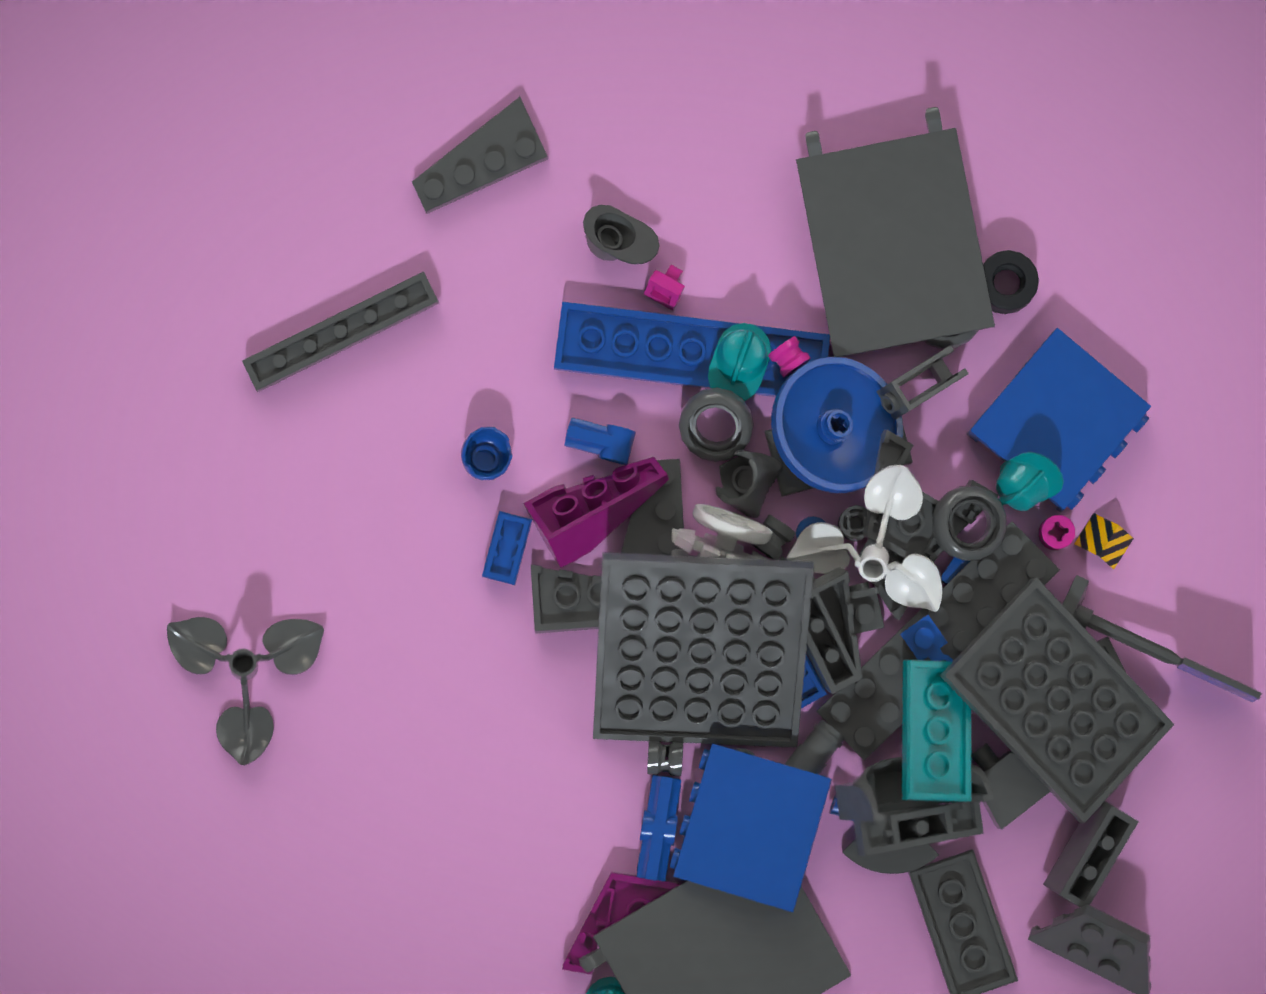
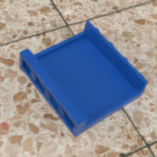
[967,328,1151,512]
[670,743,832,912]

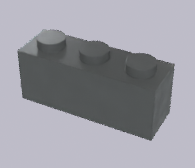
[1043,801,1139,907]

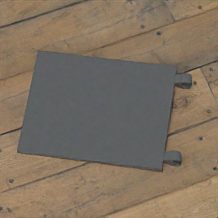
[796,107,995,357]
[579,881,852,994]

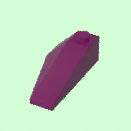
[523,457,669,568]

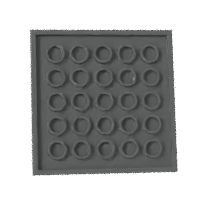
[593,552,814,747]

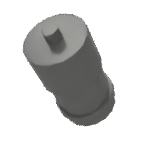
[785,719,845,775]

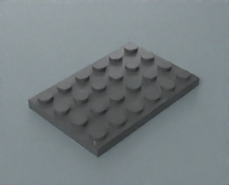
[940,578,1174,823]

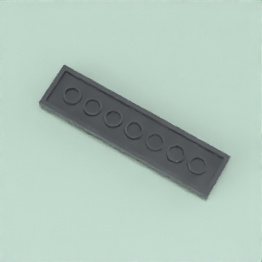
[816,521,1060,760]

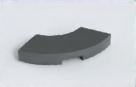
[842,838,939,874]

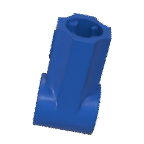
[564,417,636,465]

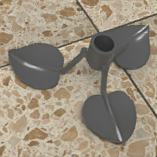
[167,617,324,765]

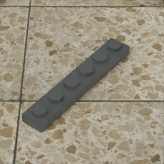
[242,272,439,392]

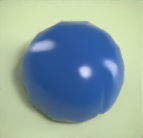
[461,427,513,480]

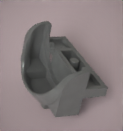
[835,757,994,856]

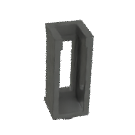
[876,345,969,420]

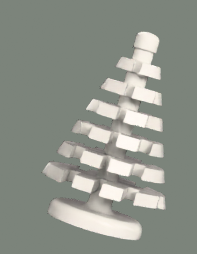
[672,504,773,560]

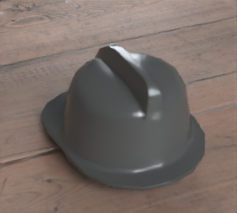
[583,205,660,264]

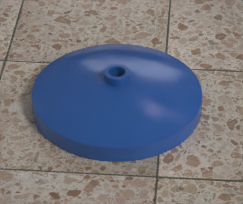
[771,357,903,493]

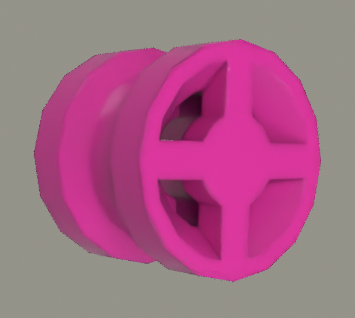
[768,336,811,378]
[1038,515,1075,550]

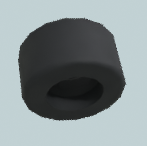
[983,250,1039,314]

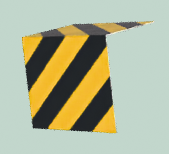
[1074,513,1134,569]

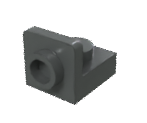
[849,582,885,634]

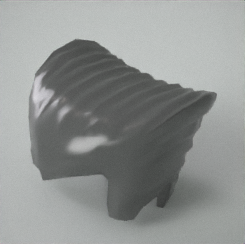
[715,450,783,518]

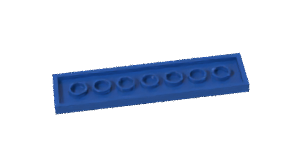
[554,302,830,397]

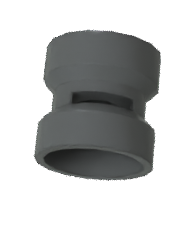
[837,505,868,541]
[750,515,796,560]
[647,741,683,776]

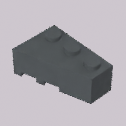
[806,567,862,694]

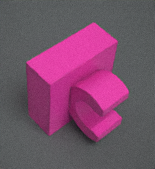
[644,265,685,311]

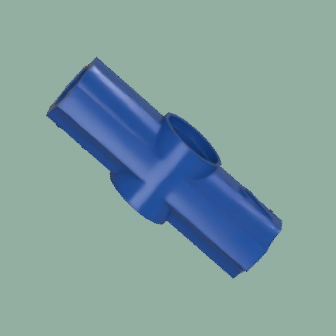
[637,775,681,881]

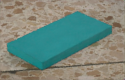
[902,660,971,802]

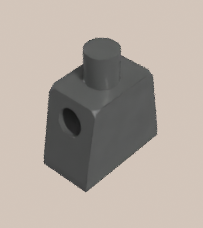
[971,743,1050,830]

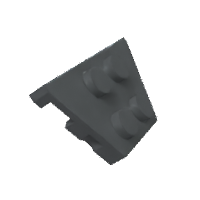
[1028,904,1151,994]

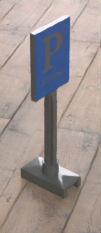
[1062,575,1262,702]

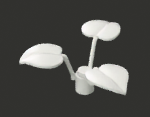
[787,465,943,612]

